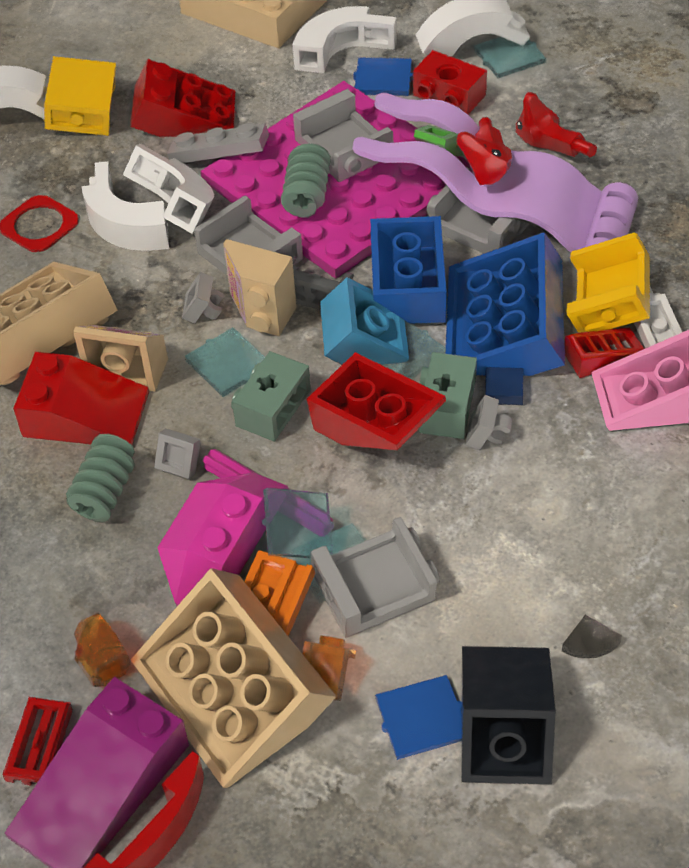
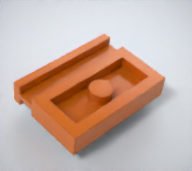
[244,550,315,637]

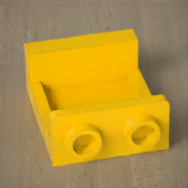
[44,56,116,136]
[567,233,650,333]

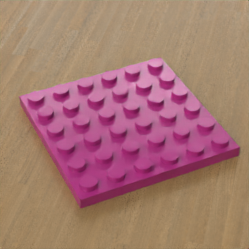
[200,81,474,279]

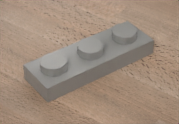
[167,123,269,163]

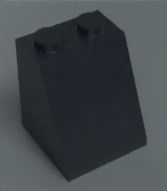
[461,646,556,785]

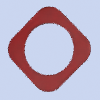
[0,195,79,252]

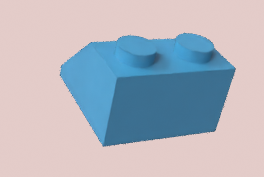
[320,277,409,366]

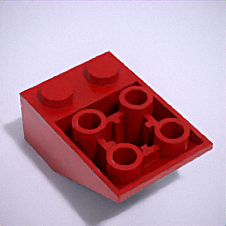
[130,59,236,137]

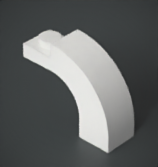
[416,0,530,57]
[293,6,397,73]
[0,66,47,120]
[123,144,214,234]
[82,161,169,251]

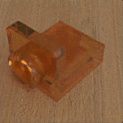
[302,635,357,701]

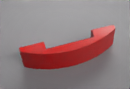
[84,751,204,868]

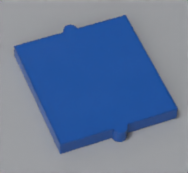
[353,57,413,96]
[375,675,461,760]

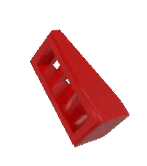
[565,327,644,378]

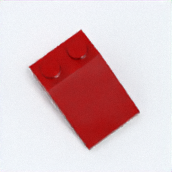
[13,352,149,445]
[307,352,446,450]

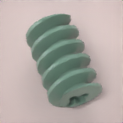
[281,144,331,218]
[66,434,135,522]

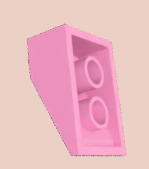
[591,330,689,431]

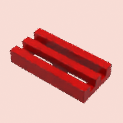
[2,697,73,786]

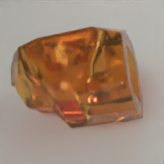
[74,613,131,687]

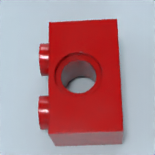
[413,50,487,115]

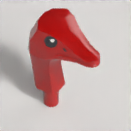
[516,92,597,157]
[456,117,512,185]

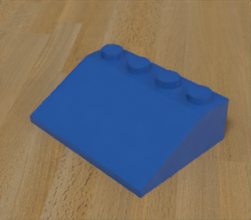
[445,232,565,376]

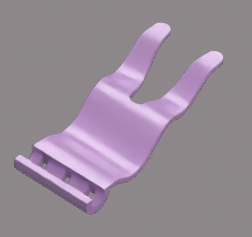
[352,93,638,252]

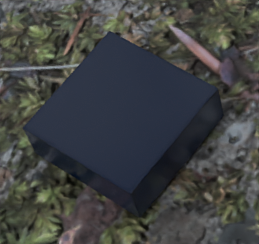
[485,367,523,405]

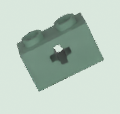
[231,351,311,442]
[419,352,477,439]

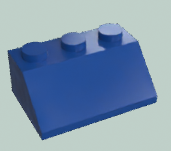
[370,216,447,324]

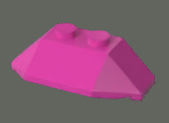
[157,472,289,606]

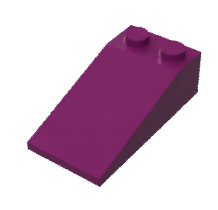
[4,677,189,868]

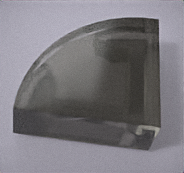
[562,614,622,659]

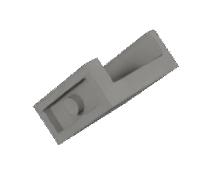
[293,89,393,182]
[426,167,531,254]
[194,196,303,276]
[310,517,440,638]

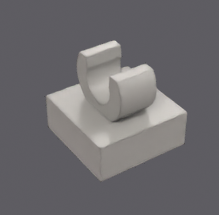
[182,272,224,324]
[465,395,512,450]
[154,429,201,479]

